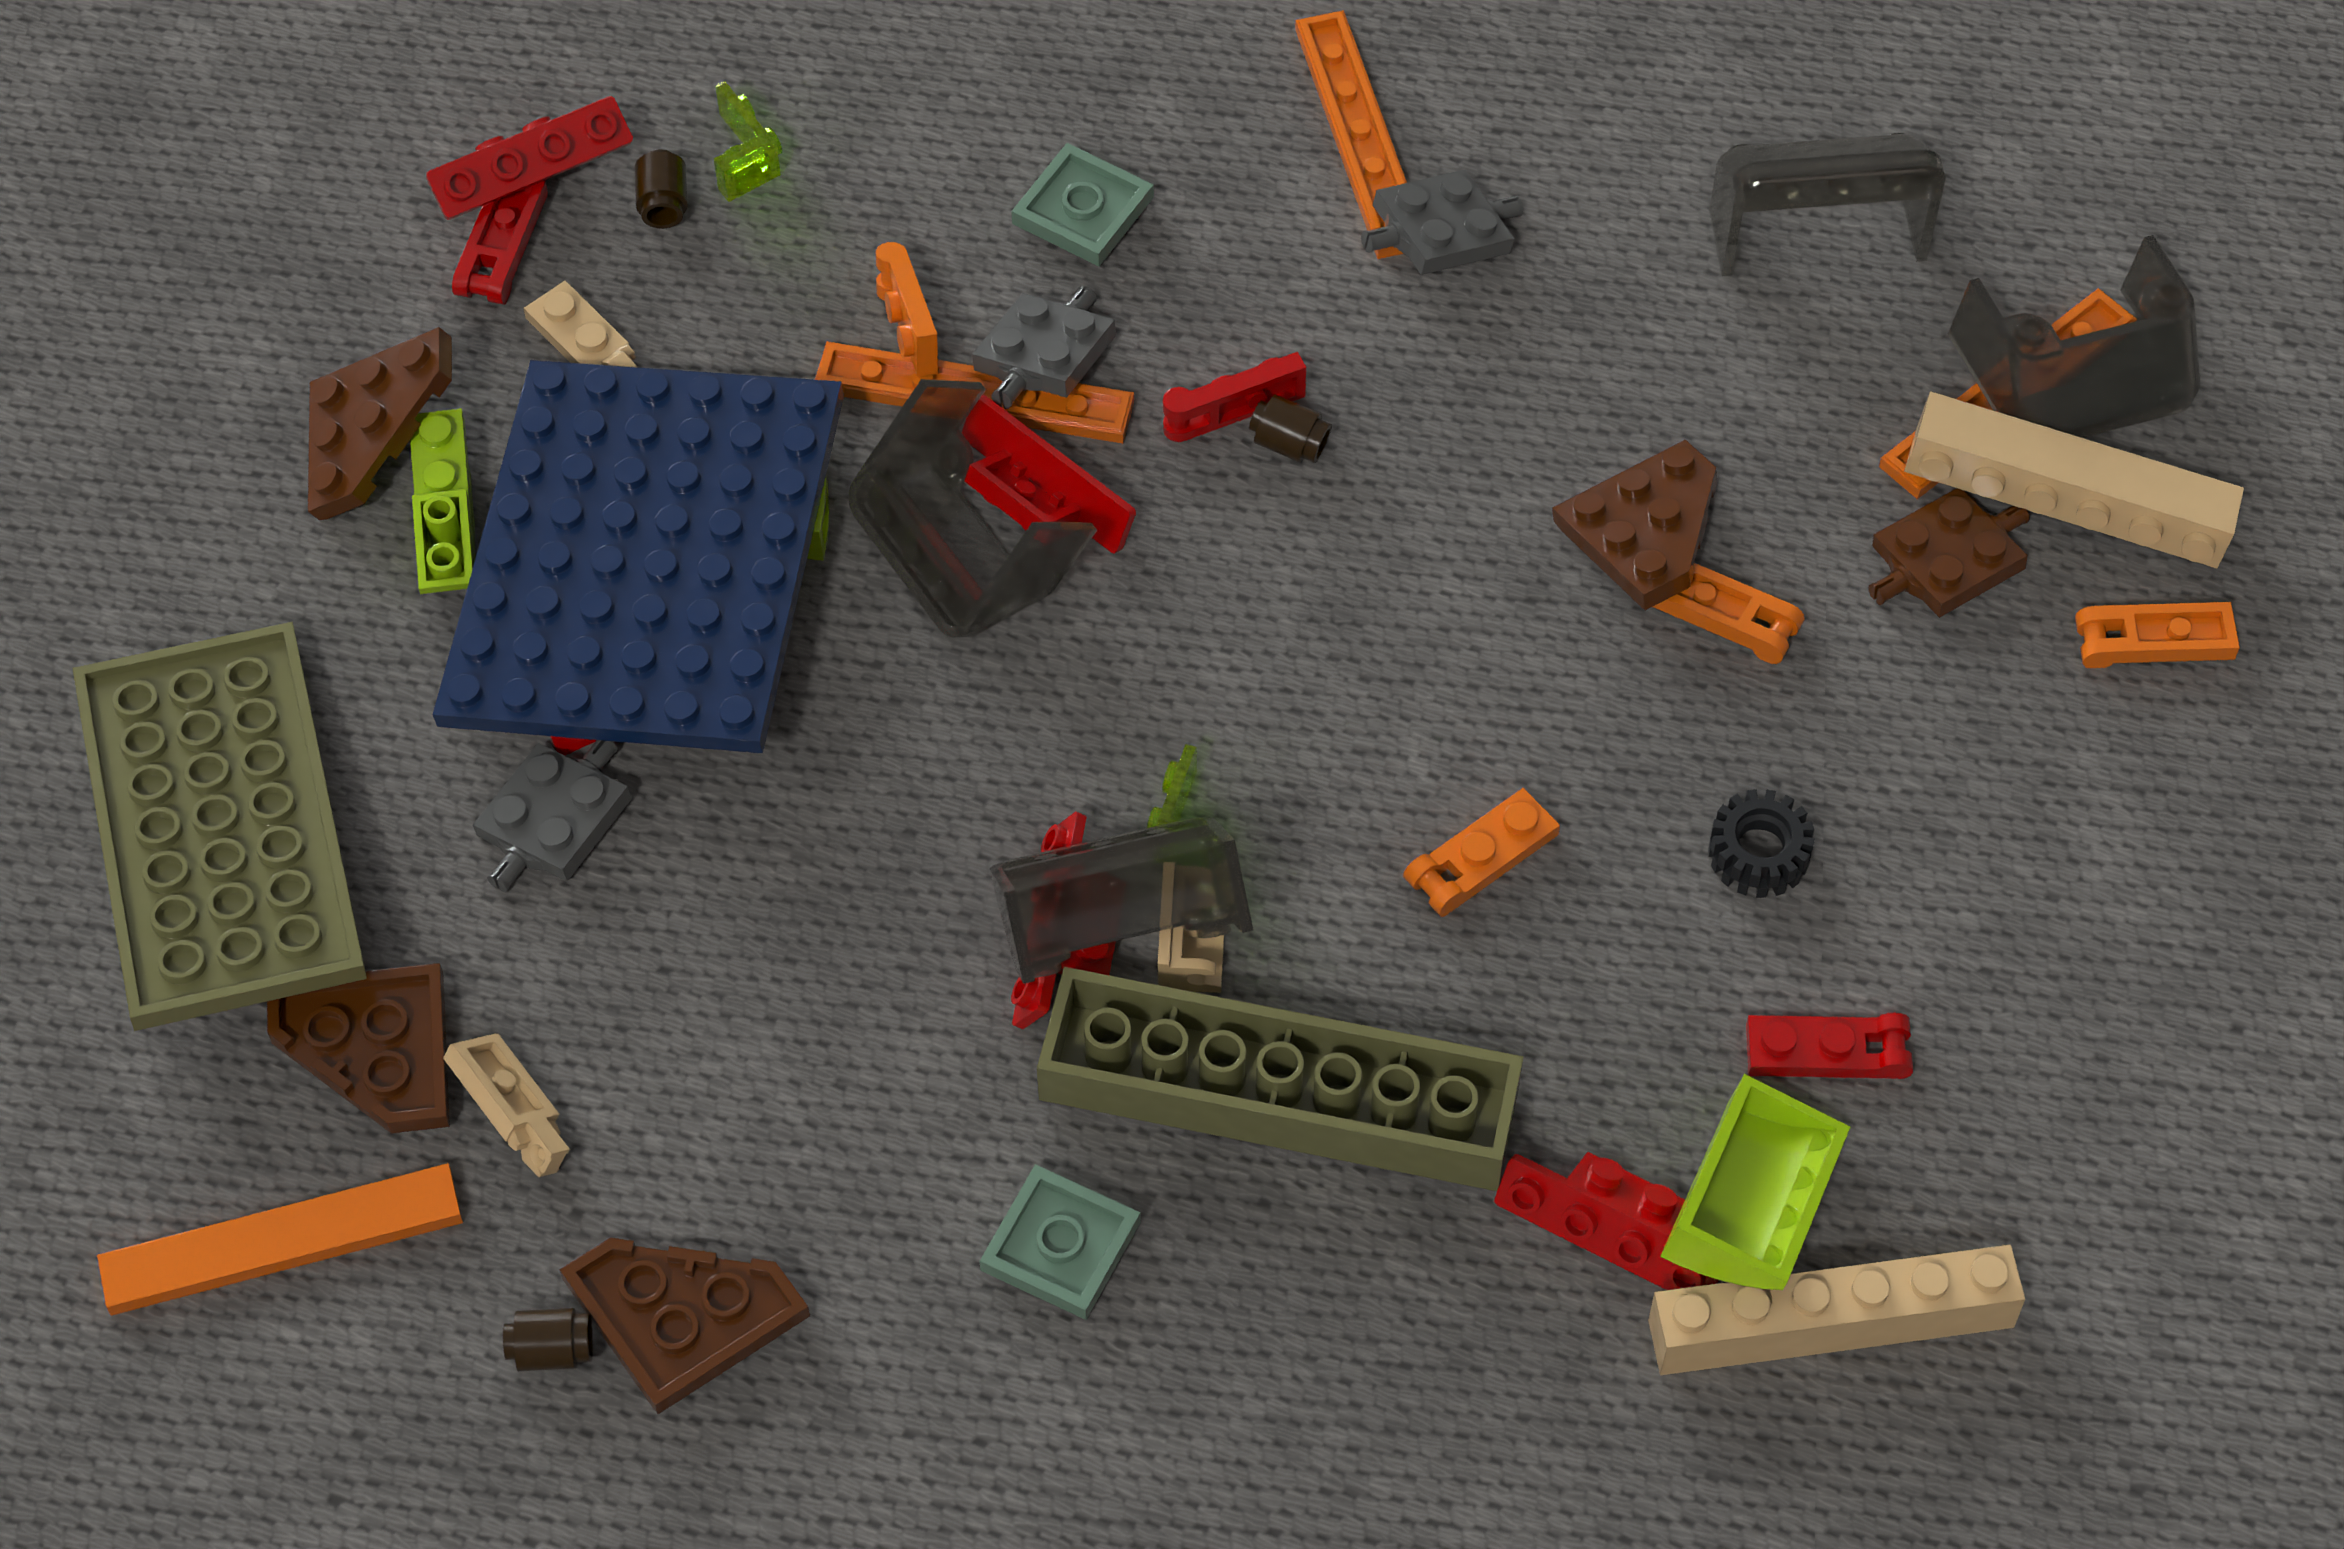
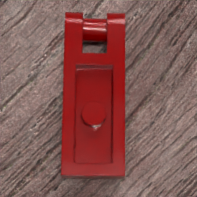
[452,181,548,305]
[1163,351,1306,442]
[1746,1012,1913,1079]

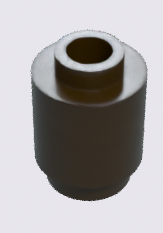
[635,149,688,229]
[1249,394,1332,463]
[503,1308,593,1372]

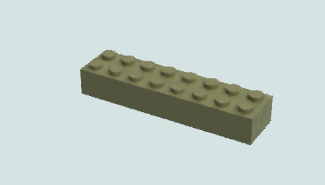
[1037,967,1524,1191]

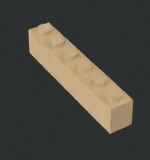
[1904,391,2244,568]
[1648,1245,2025,1375]

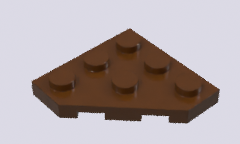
[308,327,452,520]
[1552,440,1717,610]
[267,963,450,1134]
[559,1237,810,1414]

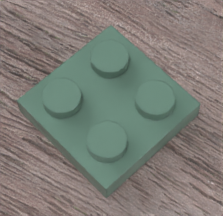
[1011,143,1154,267]
[979,1164,1141,1320]

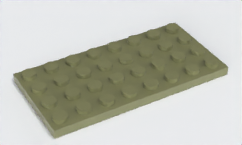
[72,622,367,1031]

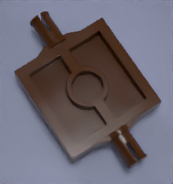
[1868,488,2029,618]

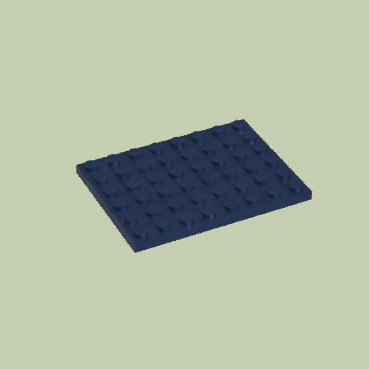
[432,360,844,753]

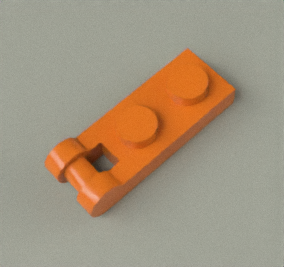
[876,242,938,377]
[1653,563,1805,664]
[2075,602,2240,668]
[1403,788,1560,917]

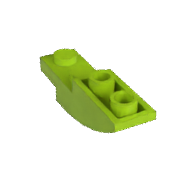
[410,408,476,594]

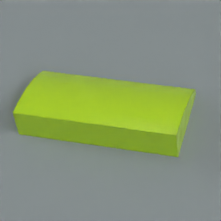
[1660,1074,1850,1290]

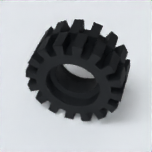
[1708,789,1815,898]

